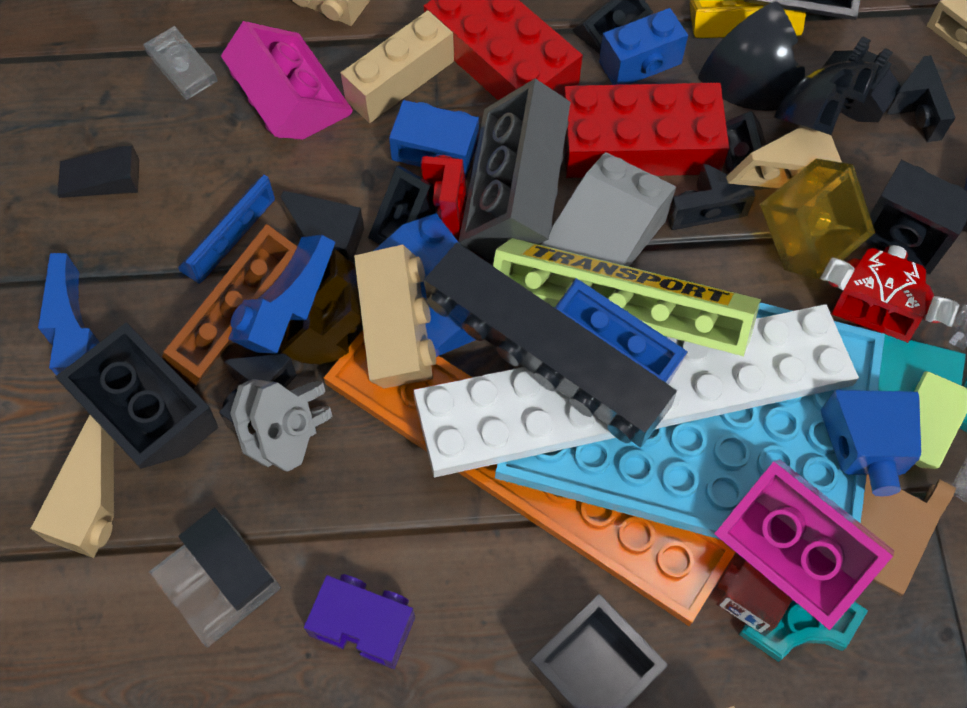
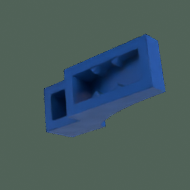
[228,235,336,353]
[38,253,100,376]

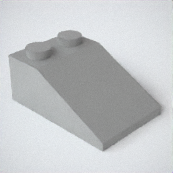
[541,152,676,267]

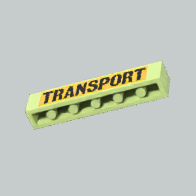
[493,238,761,356]

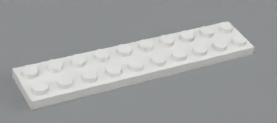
[414,304,859,478]

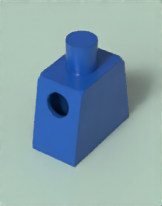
[821,390,921,497]

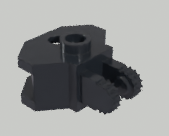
[823,36,901,122]

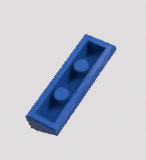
[178,175,275,284]
[555,278,688,384]

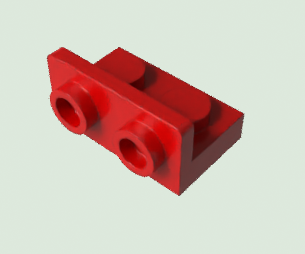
[421,155,467,242]

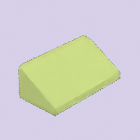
[914,371,967,469]

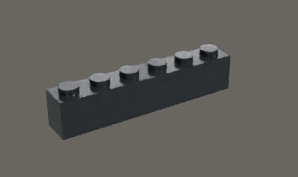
[424,242,677,448]

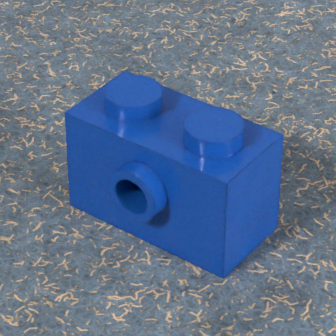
[599,8,688,85]
[389,100,479,178]

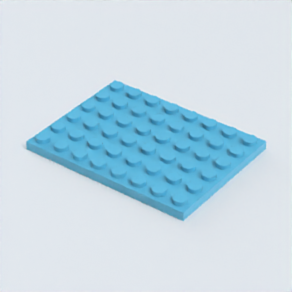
[495,302,885,540]

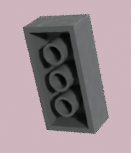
[459,78,571,262]

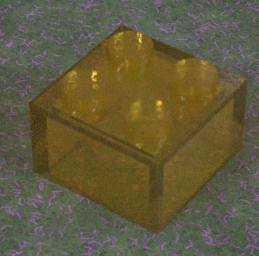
[760,158,875,280]

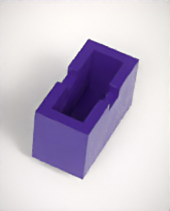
[304,574,415,670]

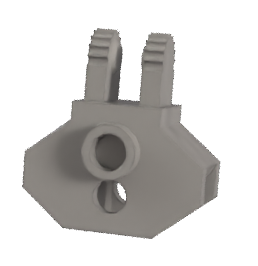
[230,379,333,472]

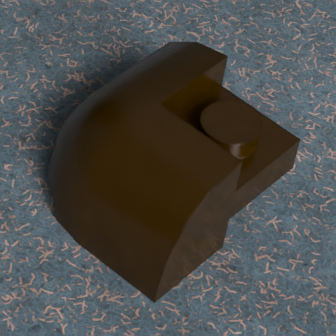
[281,250,362,364]

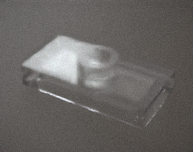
[143,26,218,100]

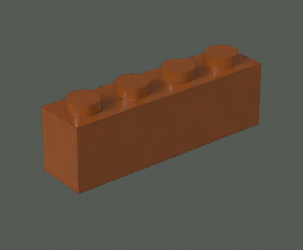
[161,224,297,389]

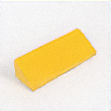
[690,0,806,38]

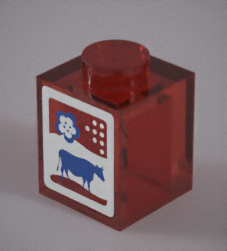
[716,560,792,636]

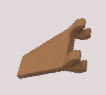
[861,475,956,596]

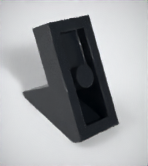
[887,55,956,142]
[668,164,756,230]
[219,354,297,434]

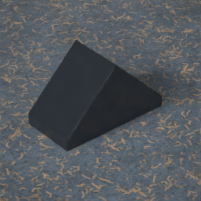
[368,166,436,244]

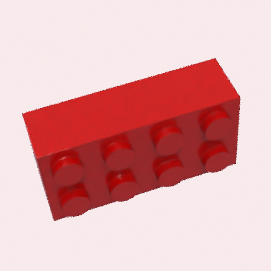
[423,0,583,100]
[564,83,729,178]

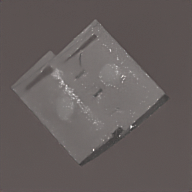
[149,514,281,648]

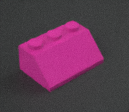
[221,21,353,140]
[714,459,894,630]

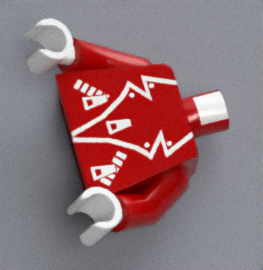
[820,245,960,343]

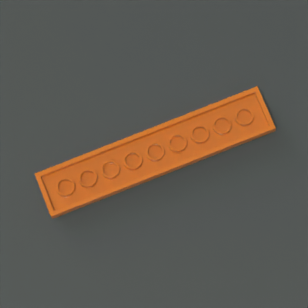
[324,330,736,626]

